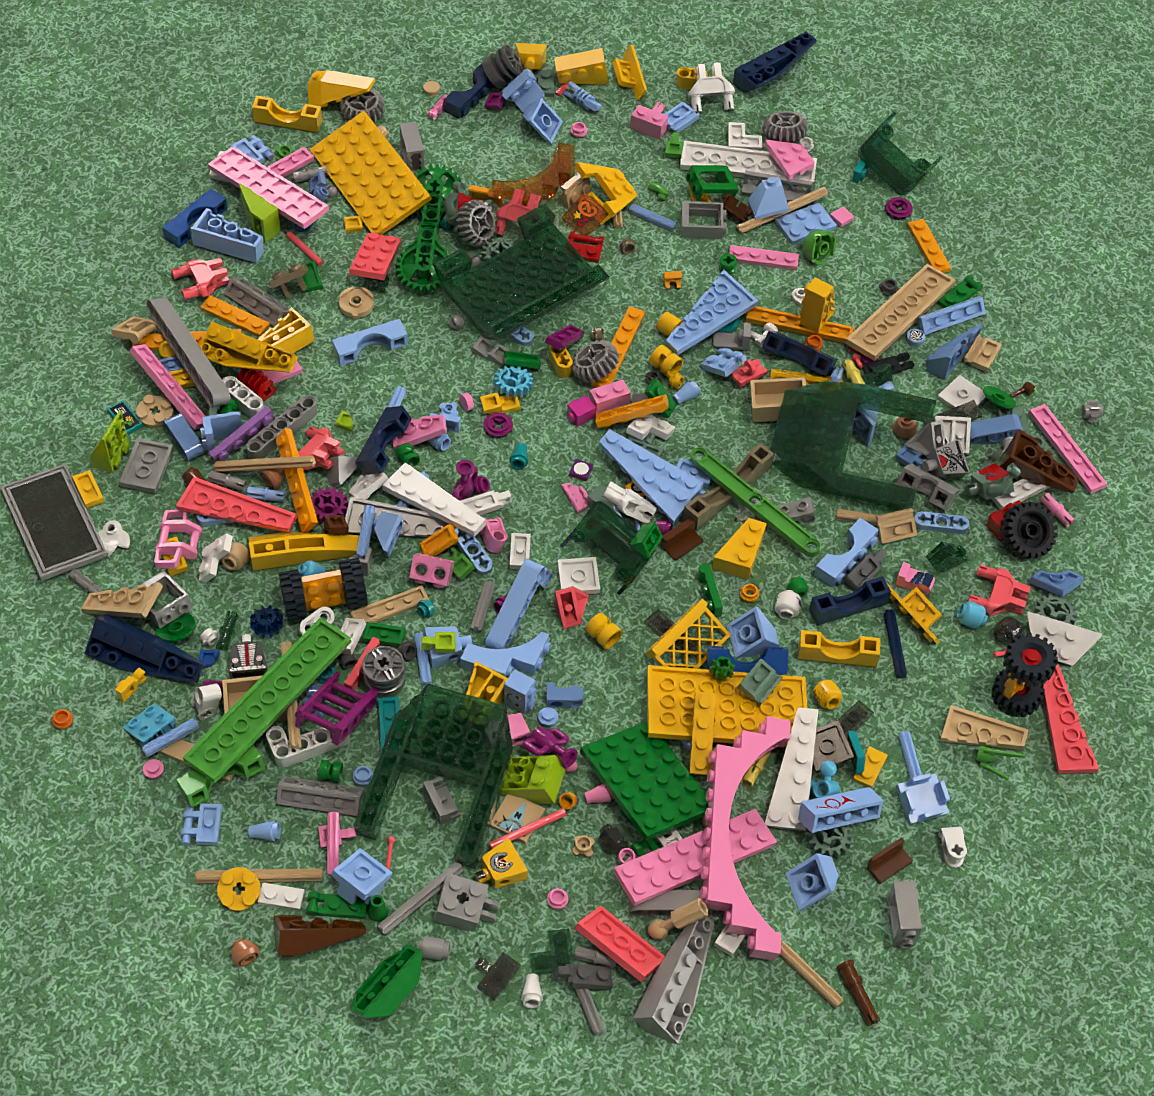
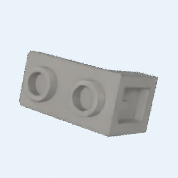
[713,323,751,351]

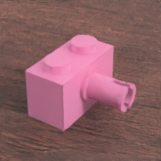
[630,102,668,140]

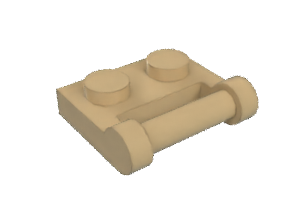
[111,316,159,344]

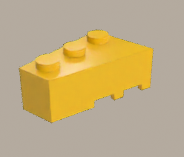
[554,48,609,85]
[799,278,835,333]
[258,307,315,353]
[712,518,767,580]
[461,661,508,736]

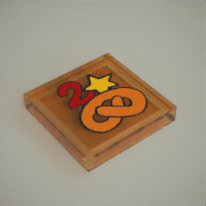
[561,193,608,236]

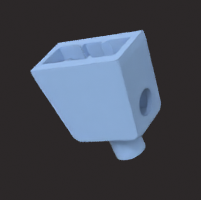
[425,626,472,668]

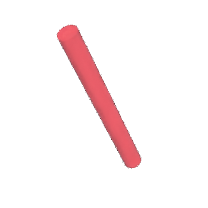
[489,808,567,850]

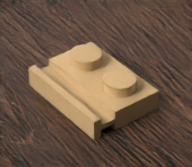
[561,173,591,208]
[963,334,1002,373]
[875,508,917,544]

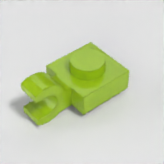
[421,632,456,653]

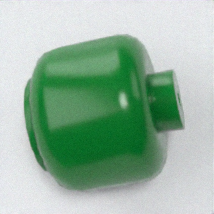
[787,577,809,597]

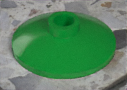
[983,386,1016,409]
[156,613,196,642]

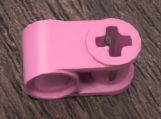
[480,517,508,553]

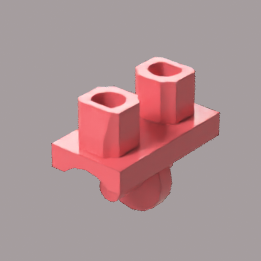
[730,359,768,388]

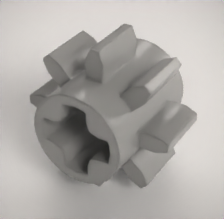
[1081,400,1103,422]

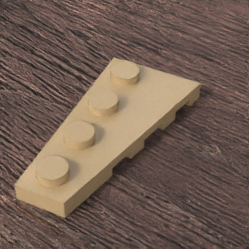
[81,582,163,618]
[940,705,1029,750]

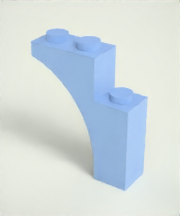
[460,632,551,678]

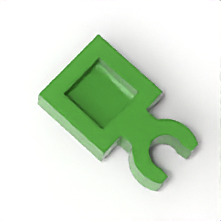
[444,547,476,581]

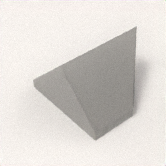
[904,420,945,456]
[323,456,358,487]

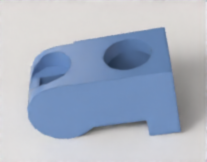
[547,682,584,708]

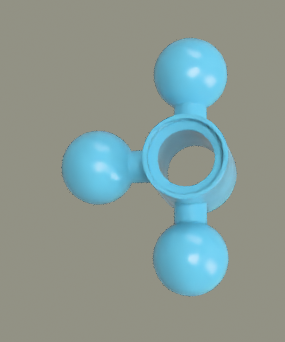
[810,760,840,798]

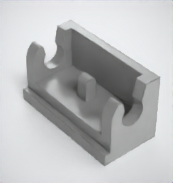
[423,777,461,825]

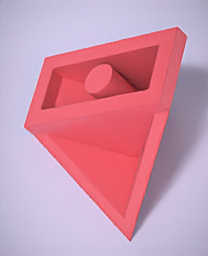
[554,586,589,629]

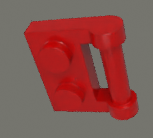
[565,231,604,263]

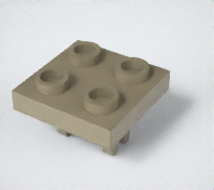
[269,262,309,298]

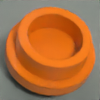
[805,335,823,350]
[52,709,73,729]

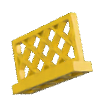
[645,599,731,669]

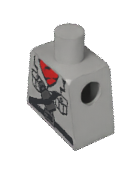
[922,439,970,479]

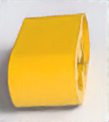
[676,67,708,89]
[549,346,573,378]

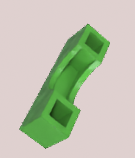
[176,745,265,808]

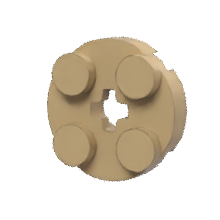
[339,287,374,319]
[136,395,174,428]

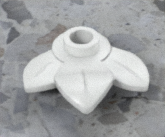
[93,520,130,557]

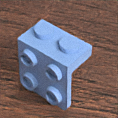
[200,412,242,456]

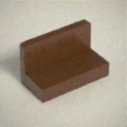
[661,517,703,560]
[867,838,913,884]

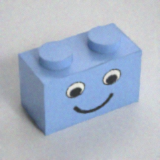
[504,669,537,714]

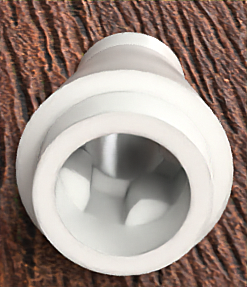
[521,974,543,1008]

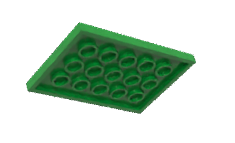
[580,721,709,841]

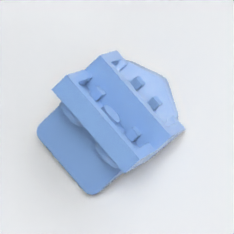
[502,69,545,113]

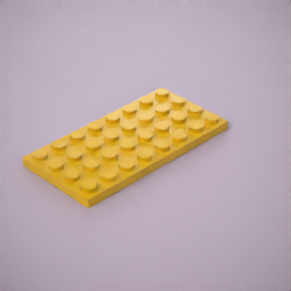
[310,110,432,235]
[647,665,808,747]

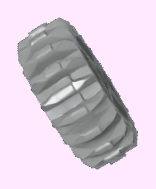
[340,88,385,123]
[763,110,808,143]
[456,200,498,247]
[572,339,619,383]

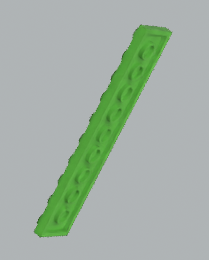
[183,617,351,783]

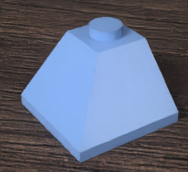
[523,98,563,144]
[748,176,789,219]
[848,399,878,447]
[373,511,404,558]
[726,606,780,658]
[785,853,839,911]

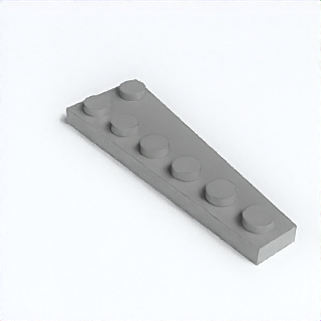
[345,497,460,538]

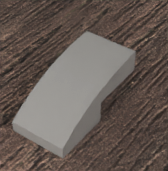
[471,335,510,366]

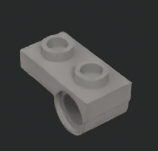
[776,497,815,524]

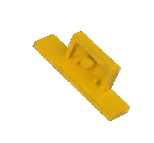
[612,44,647,100]
[887,583,942,645]

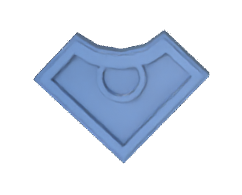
[1029,570,1084,597]

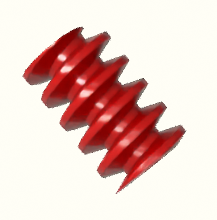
[238,368,276,401]

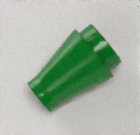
[367,895,389,921]

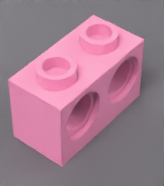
[409,553,455,588]

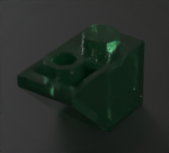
[925,541,970,573]

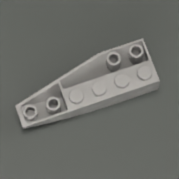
[633,916,714,1044]

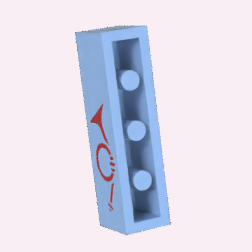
[798,787,884,833]

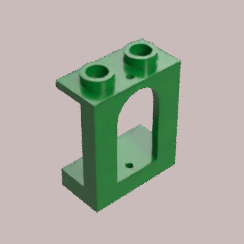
[686,165,739,202]

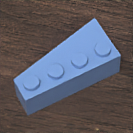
[191,208,264,263]

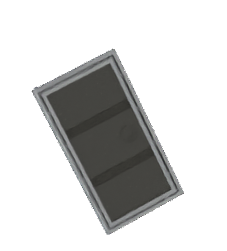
[0,464,108,581]

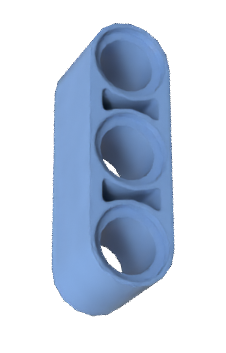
[163,413,205,461]
[970,414,1023,445]

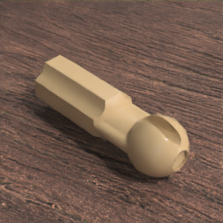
[648,898,708,940]

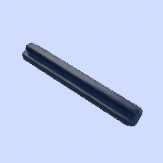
[884,609,907,679]

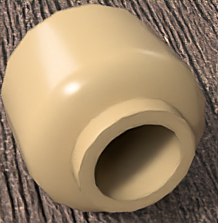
[221,542,250,571]

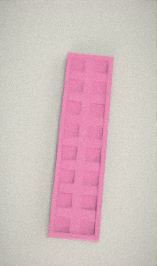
[208,146,329,229]
[613,809,777,906]

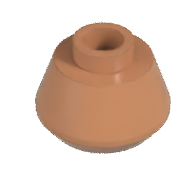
[892,415,917,439]
[261,469,285,490]
[231,939,260,967]

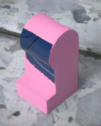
[895,562,935,595]

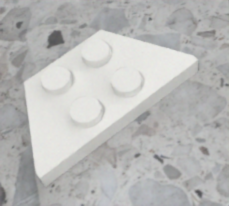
[1027,611,1102,666]

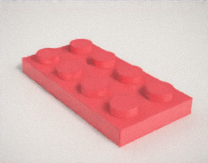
[349,233,401,281]
[575,906,665,982]

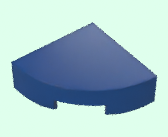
[199,650,220,669]

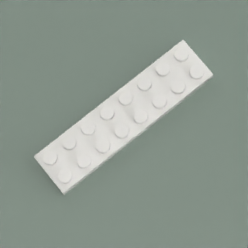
[680,141,817,187]

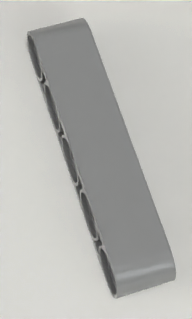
[246,395,317,459]
[629,890,725,917]

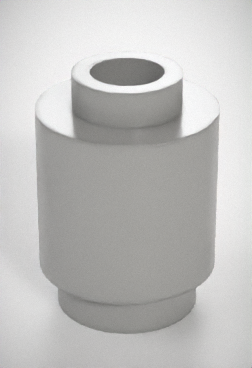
[418,936,450,961]

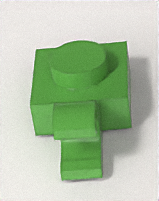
[665,132,683,159]

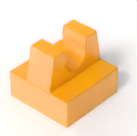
[662,271,682,289]

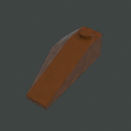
[1000,429,1078,494]
[274,915,366,958]

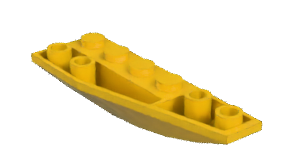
[200,321,298,373]
[248,532,359,571]

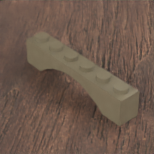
[683,443,774,531]

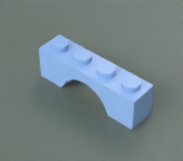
[332,319,408,366]
[814,518,879,588]

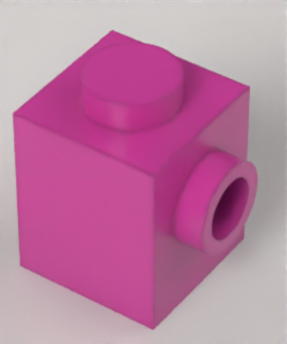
[566,395,596,427]

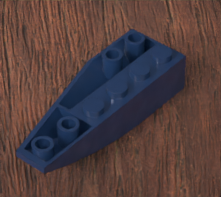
[733,32,817,93]
[84,614,204,683]

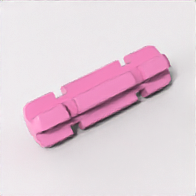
[428,94,448,120]

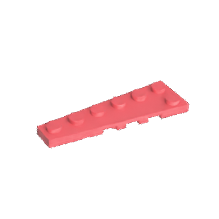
[176,477,297,533]
[1043,665,1099,774]

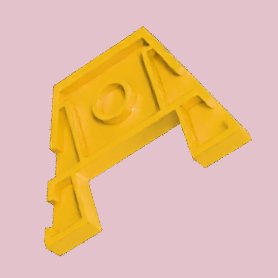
[574,162,638,218]

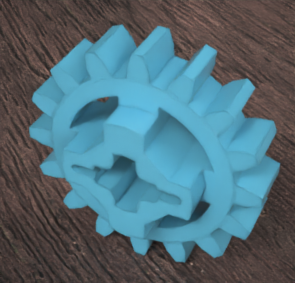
[493,365,533,398]

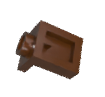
[323,515,349,535]

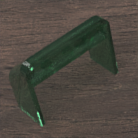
[858,112,943,196]
[560,501,655,595]

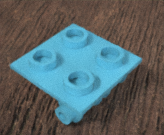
[122,703,176,747]

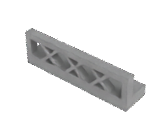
[741,170,812,207]
[224,278,290,327]
[276,776,364,816]

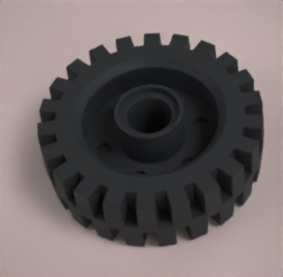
[1000,502,1058,559]

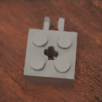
[433,873,500,932]

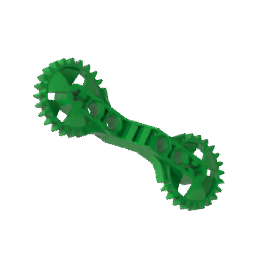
[395,164,462,295]

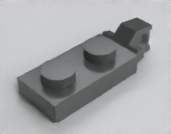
[843,548,887,591]
[553,964,613,990]

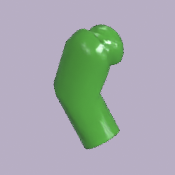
[648,182,669,200]

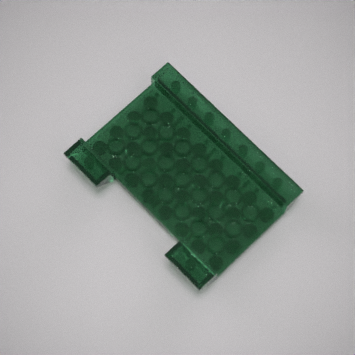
[433,204,610,341]

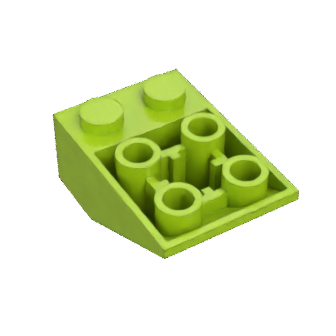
[239,183,281,243]
[89,411,130,473]
[491,755,566,804]

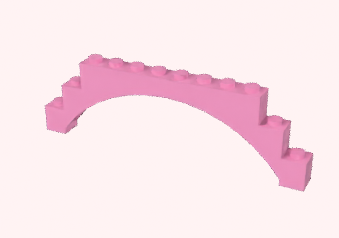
[700,716,790,961]

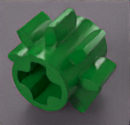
[709,656,735,682]

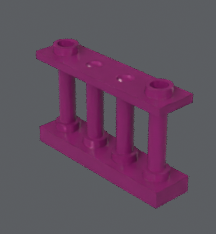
[295,671,379,746]

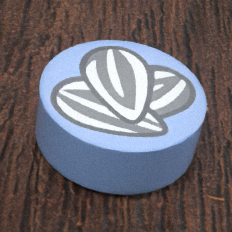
[906,329,925,346]

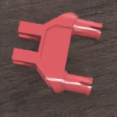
[495,188,544,246]
[171,258,229,300]
[298,426,345,470]
[969,564,1031,616]

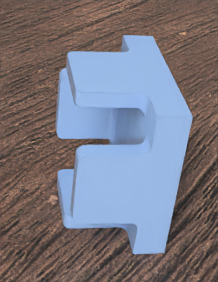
[896,773,950,825]
[331,848,393,905]

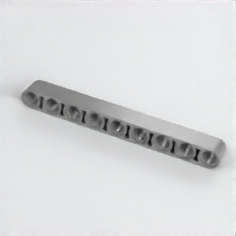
[146,297,231,407]

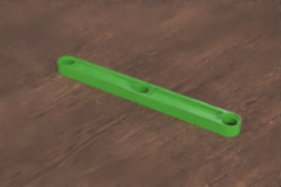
[691,447,820,557]

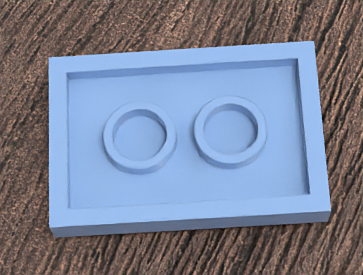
[775,203,837,245]

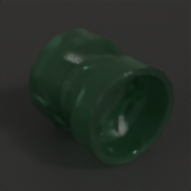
[368,275,389,293]

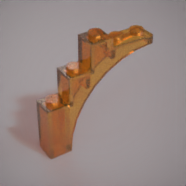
[488,142,575,210]

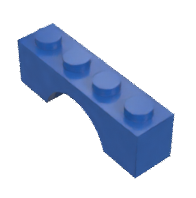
[162,188,228,248]
[706,646,788,675]

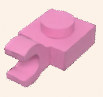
[318,824,357,848]

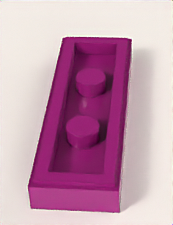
[545,325,585,350]

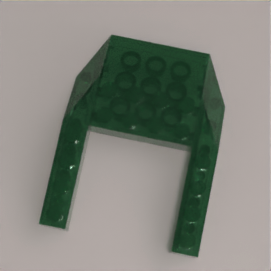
[771,381,937,510]
[354,684,513,869]

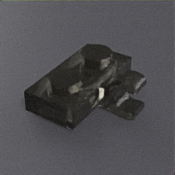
[475,952,521,1001]

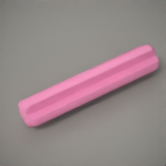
[327,812,339,875]

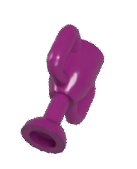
[452,460,478,501]
[522,726,578,767]

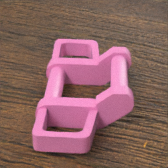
[154,510,202,569]

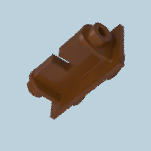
[718,194,753,222]

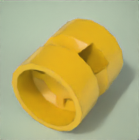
[649,345,683,378]
[585,613,623,650]

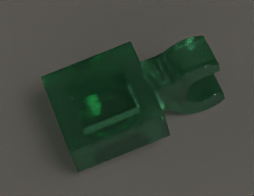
[861,363,893,388]

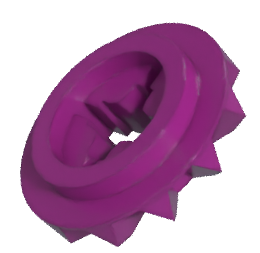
[885,197,913,220]
[484,413,513,438]

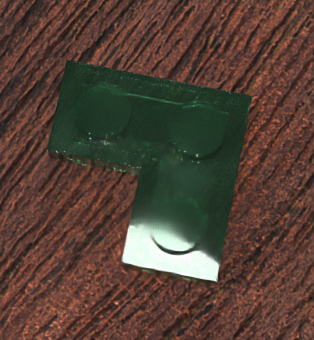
[529,928,575,975]

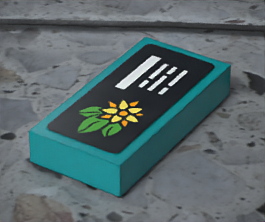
[107,400,143,436]
[847,731,866,773]

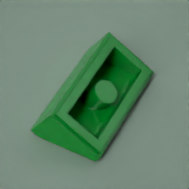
[630,521,663,559]

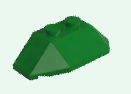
[350,944,423,1018]

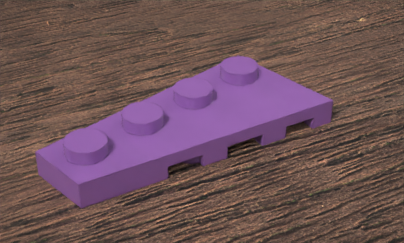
[209,406,275,462]

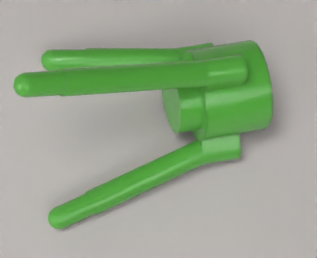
[976,745,1026,780]

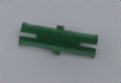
[215,611,239,651]

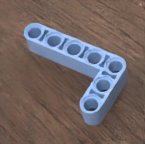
[485,559,553,649]

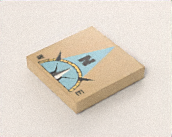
[489,794,546,844]

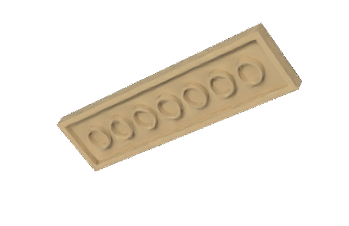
[845,264,956,361]

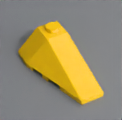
[308,70,376,108]

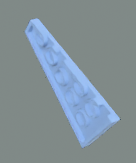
[666,270,759,355]
[599,429,704,525]

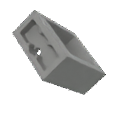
[399,121,424,174]
[681,201,727,239]
[134,571,193,628]
[887,881,922,949]

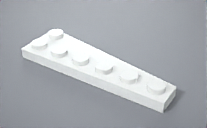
[382,463,486,537]
[765,707,818,831]

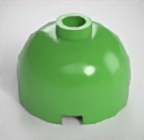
[802,229,836,265]

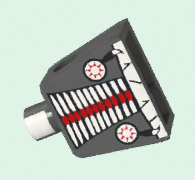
[228,634,268,679]

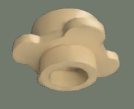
[572,835,595,857]

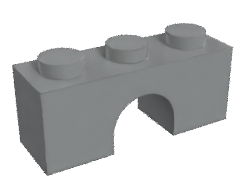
[896,463,960,510]

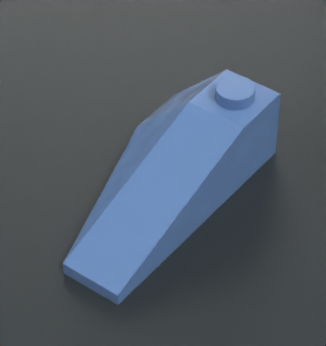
[926,324,983,380]

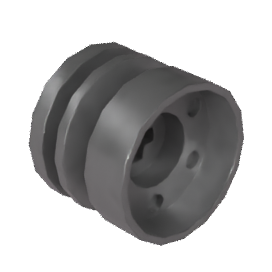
[482,44,525,89]
[362,646,406,698]

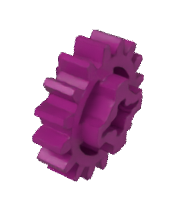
[311,486,349,524]

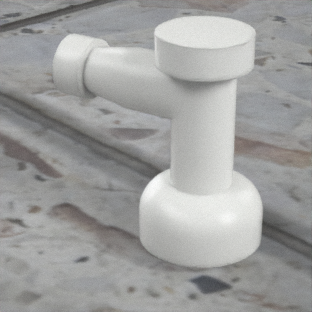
[751,323,778,348]

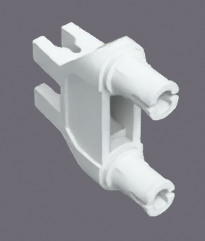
[687,63,735,113]
[602,481,657,523]

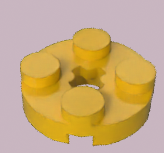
[217,867,261,911]

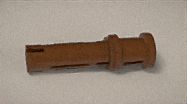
[836,960,880,1026]

